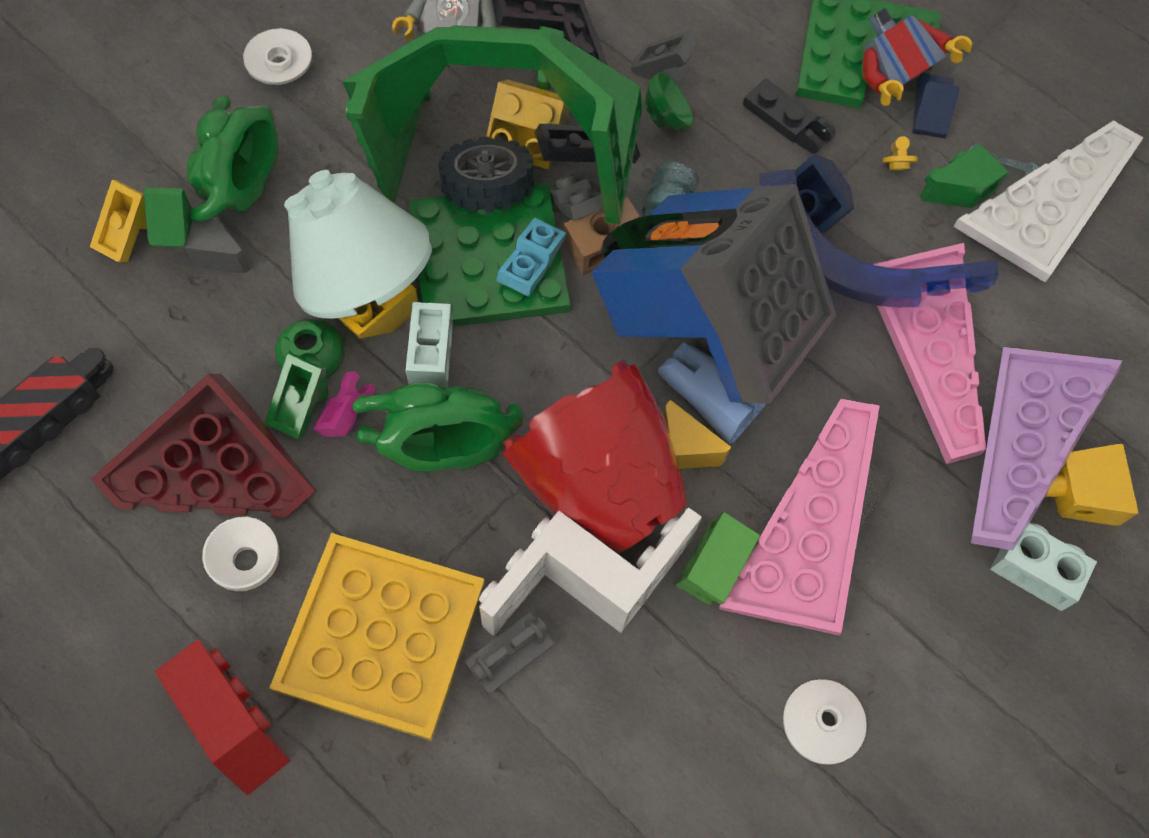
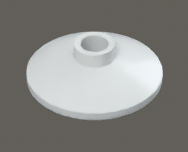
[243,29,312,85]
[783,679,866,765]

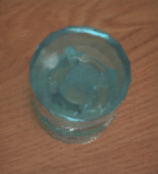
[642,162,699,225]

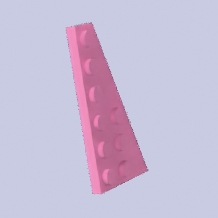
[863,243,986,464]
[719,399,880,636]

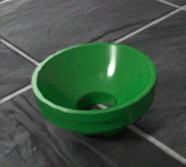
[644,71,694,131]
[275,319,344,379]

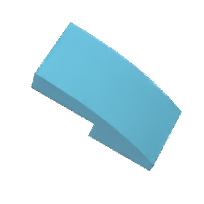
[497,218,566,297]

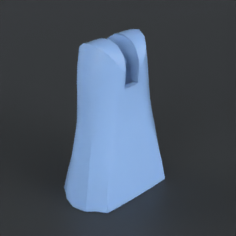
[657,342,766,444]

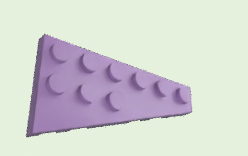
[971,347,1122,550]

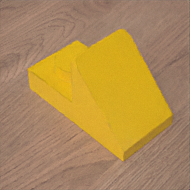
[90,180,147,263]

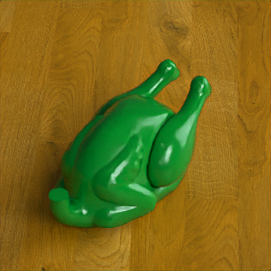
[186,96,279,222]
[352,382,524,473]

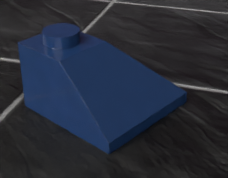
[779,153,854,242]

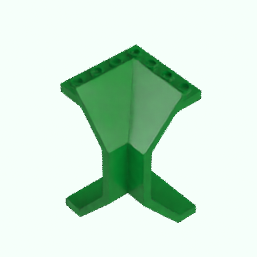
[342,25,642,224]

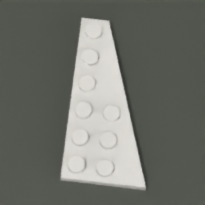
[953,121,1143,282]

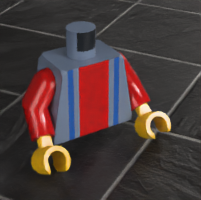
[862,8,972,106]

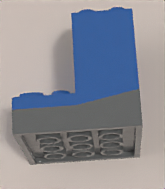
[591,184,836,404]

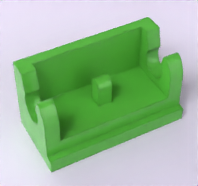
[675,512,760,605]

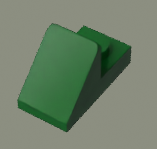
[144,187,193,247]
[264,353,329,439]

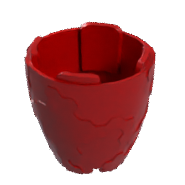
[501,360,687,553]

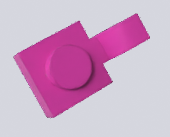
[314,371,376,437]

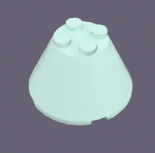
[284,170,432,318]

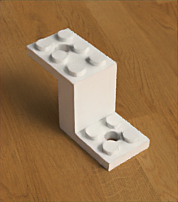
[479,507,702,637]

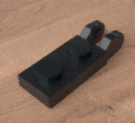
[743,78,836,153]

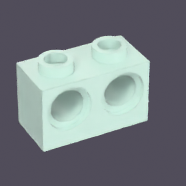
[406,302,453,389]
[990,523,1097,611]

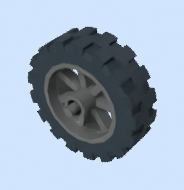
[439,137,534,212]

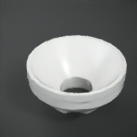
[202,517,280,591]

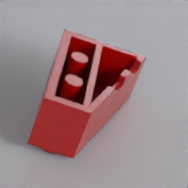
[154,639,291,796]

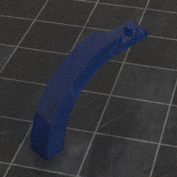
[759,169,999,308]

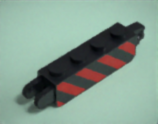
[0,347,114,480]

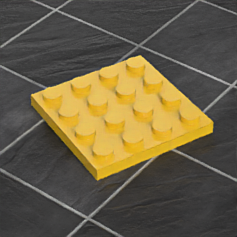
[269,533,485,741]

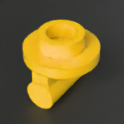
[882,136,917,171]

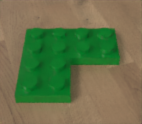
[795,0,941,109]

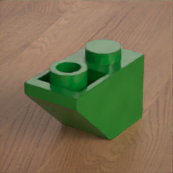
[919,144,1009,208]

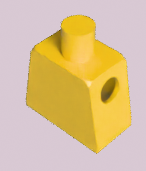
[1045,444,1138,526]

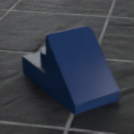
[912,73,959,139]

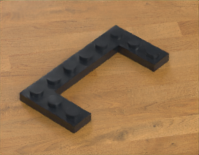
[492,0,641,164]

